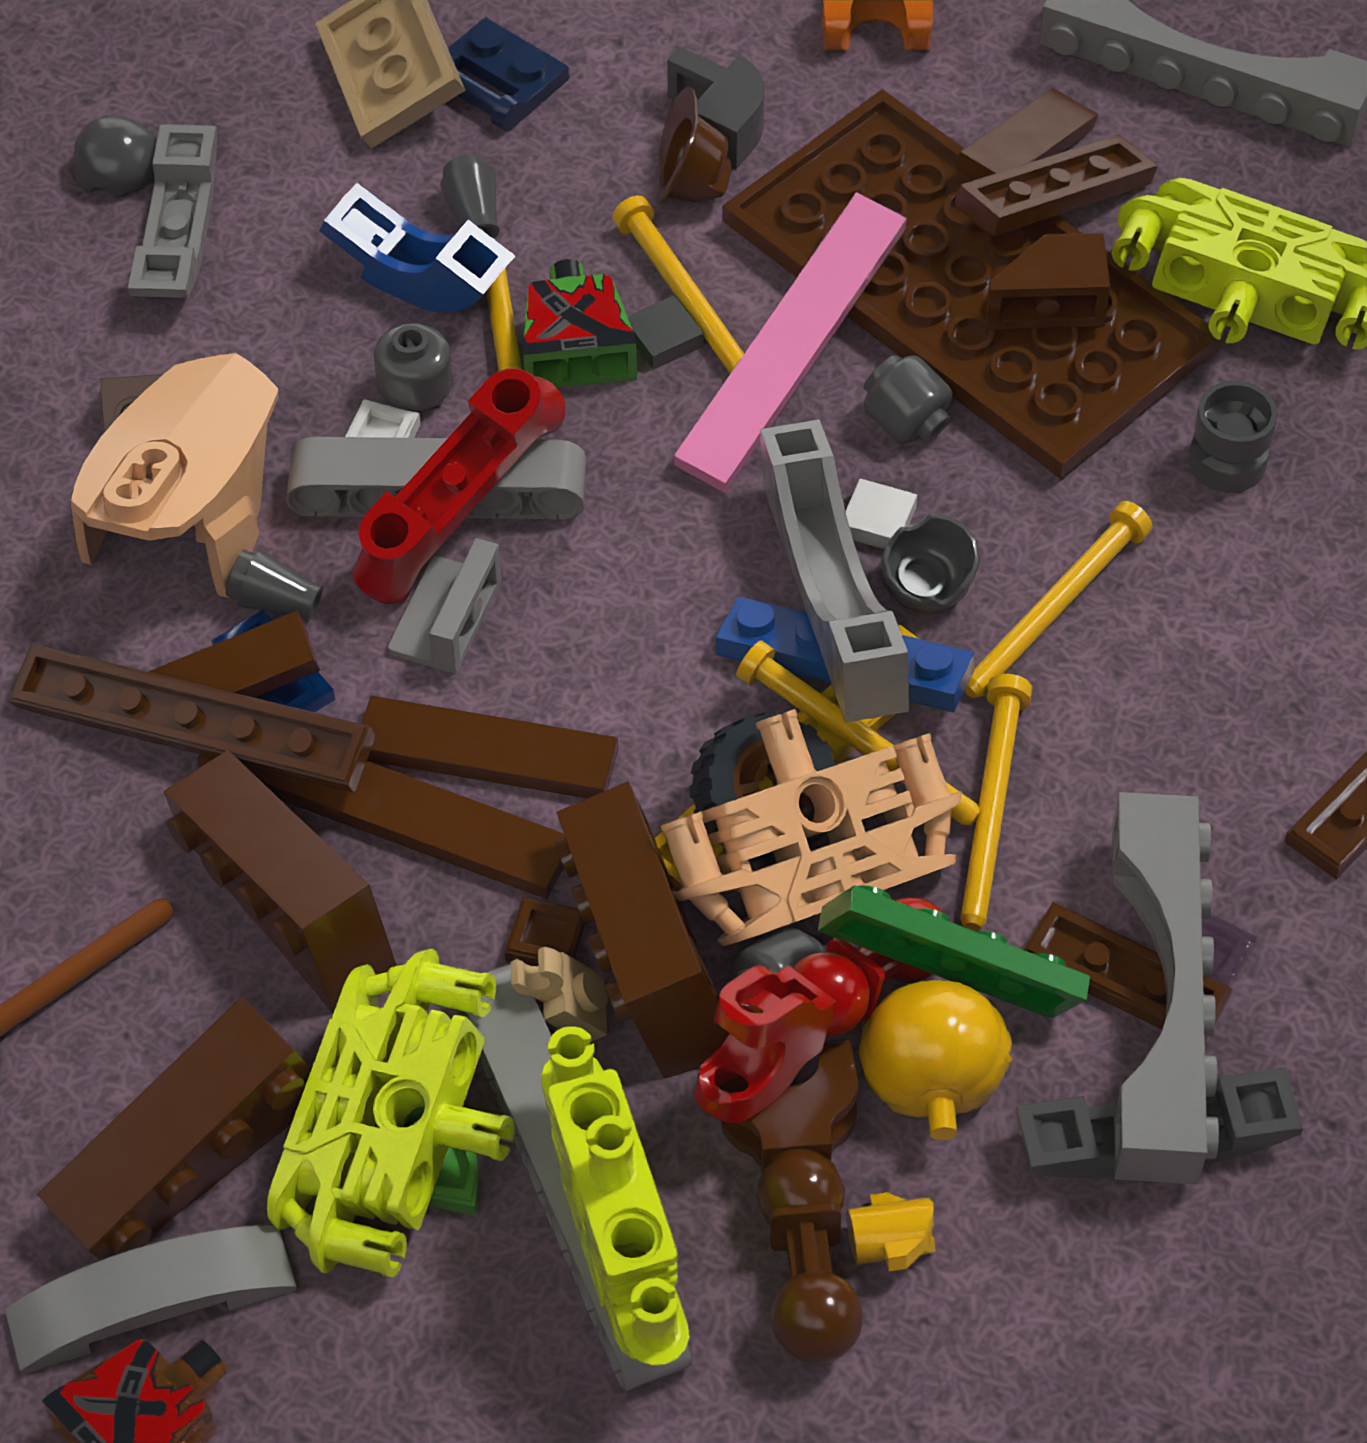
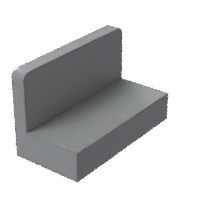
[388,538,502,674]

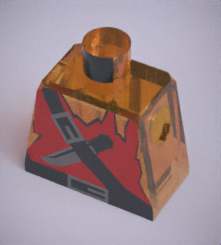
[41,1339,228,1443]

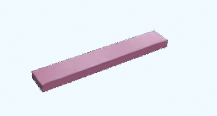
[674,192,907,492]

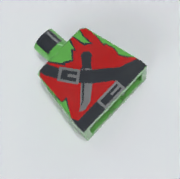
[523,259,637,388]

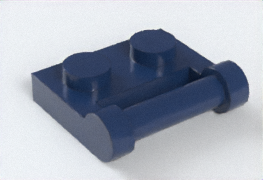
[448,17,569,132]

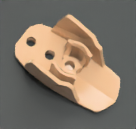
[71,353,278,599]

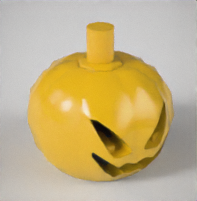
[858,980,1012,1141]

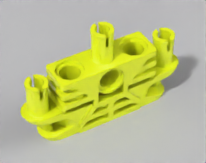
[1112,178,1367,350]
[267,948,515,1278]
[541,1026,689,1365]

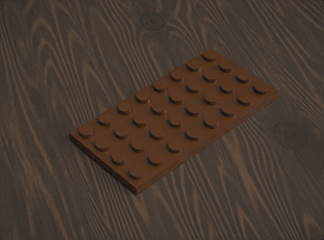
[722,89,1222,479]

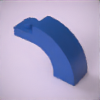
[319,183,515,312]

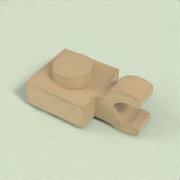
[511,947,608,1042]

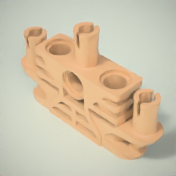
[660,709,962,946]

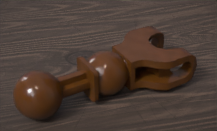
[718,1039,863,1364]

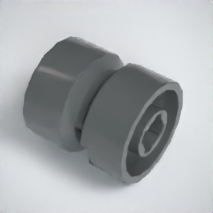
[1189,380,1278,493]

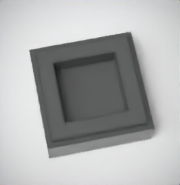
[627,295,704,370]

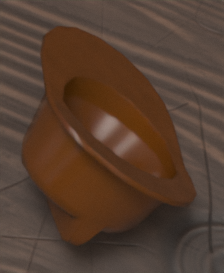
[657,86,731,204]

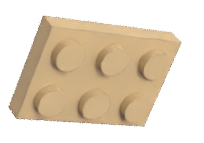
[315,0,465,149]

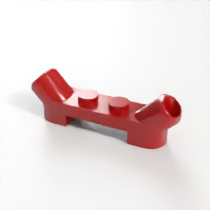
[351,368,565,604]

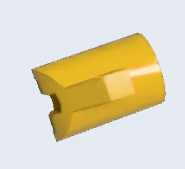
[846,1192,935,1272]

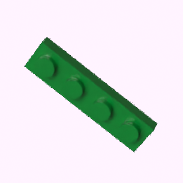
[818,885,1090,1018]

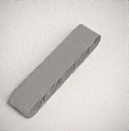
[286,437,586,519]

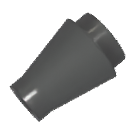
[440,155,499,239]
[226,549,323,621]

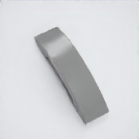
[128,124,218,298]
[5,1225,297,1375]

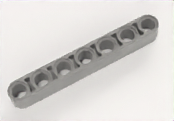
[458,964,692,1392]

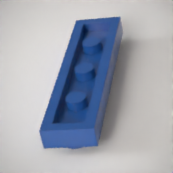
[715,596,975,713]

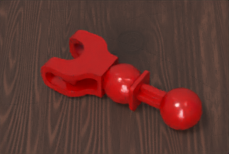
[693,897,944,1124]

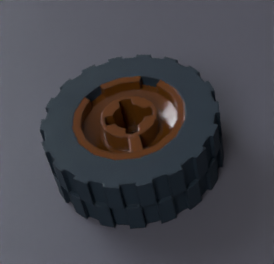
[689,712,838,861]

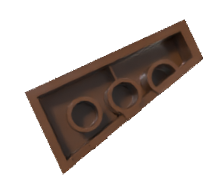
[163,750,397,1013]
[555,781,730,1078]
[37,997,311,1260]

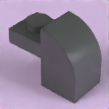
[667,46,764,169]

